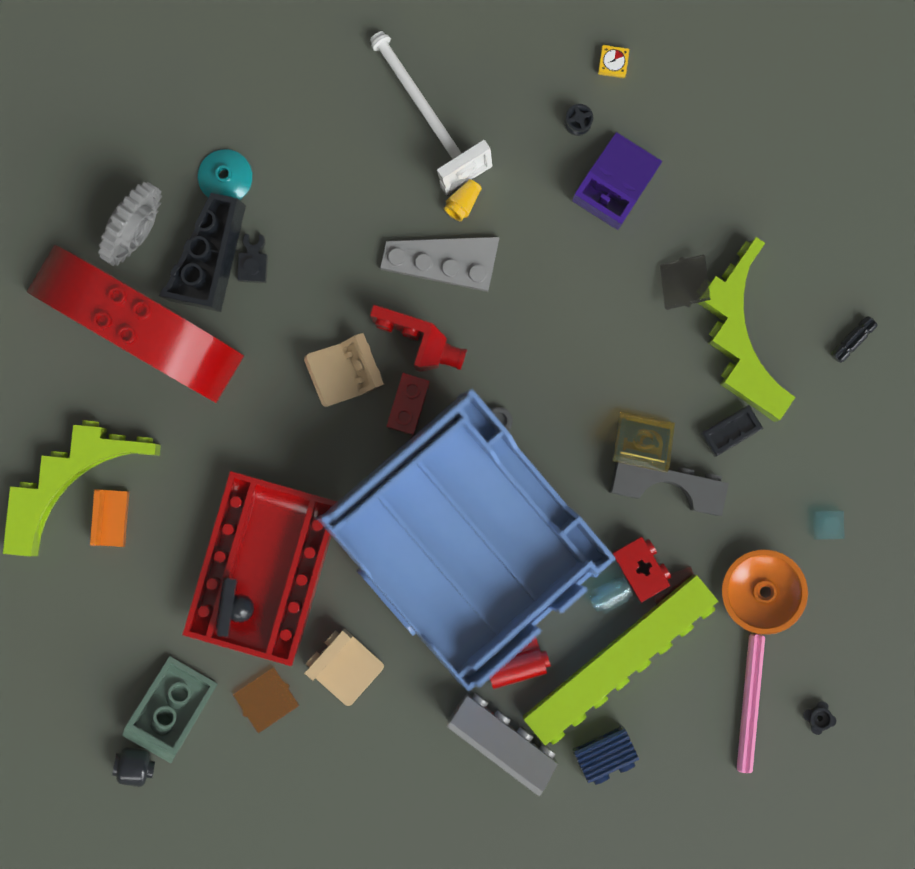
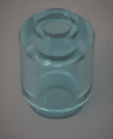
[589,576,633,614]

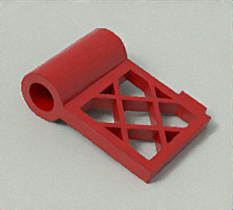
[490,637,551,690]

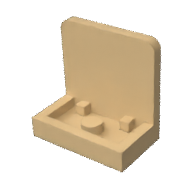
[304,333,384,407]
[305,629,384,706]

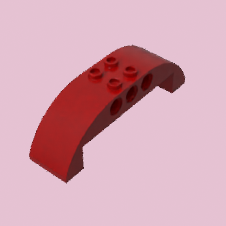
[26,245,244,403]

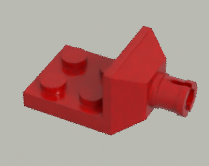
[370,305,467,372]

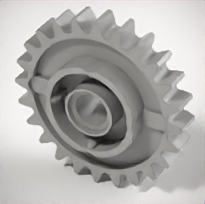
[98,182,162,266]

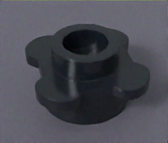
[803,701,837,735]

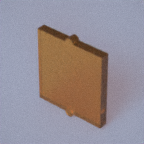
[233,667,299,733]

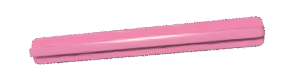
[737,634,765,773]

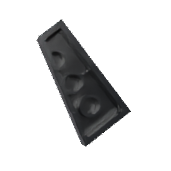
[159,193,246,312]

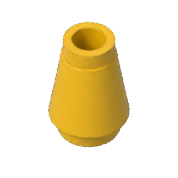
[444,179,482,221]

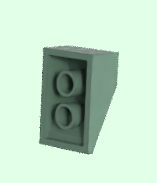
[122,656,218,763]

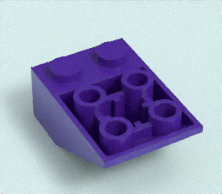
[572,132,663,230]

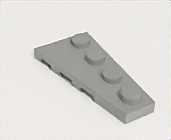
[381,237,499,292]

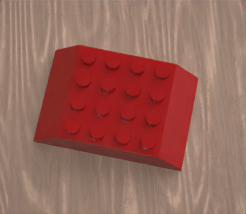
[182,471,337,667]

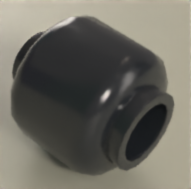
[112,747,155,787]

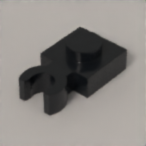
[238,234,268,283]

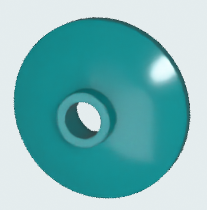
[198,149,253,200]

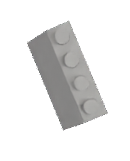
[447,693,558,797]

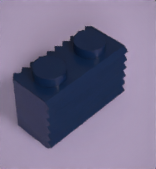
[572,726,639,785]

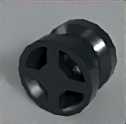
[564,104,593,136]

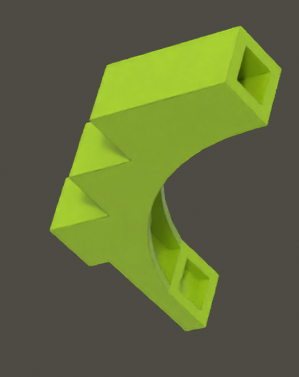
[696,237,796,422]
[3,420,161,556]

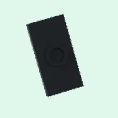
[700,405,763,457]

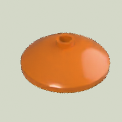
[722,550,808,634]

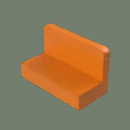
[90,489,129,547]

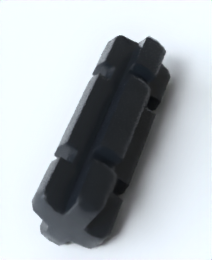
[831,316,878,363]

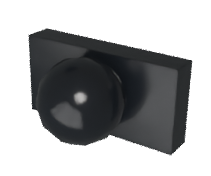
[215,576,254,637]

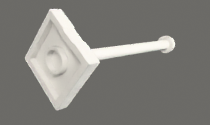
[370,31,492,196]

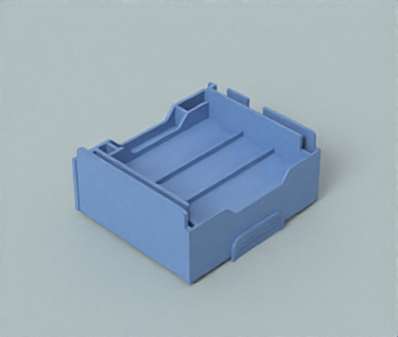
[316,389,616,691]

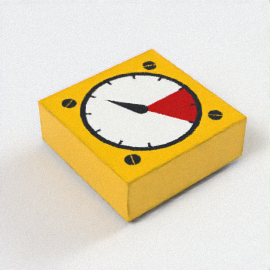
[598,45,630,78]

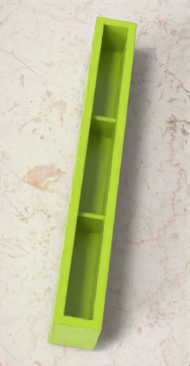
[522,574,719,746]

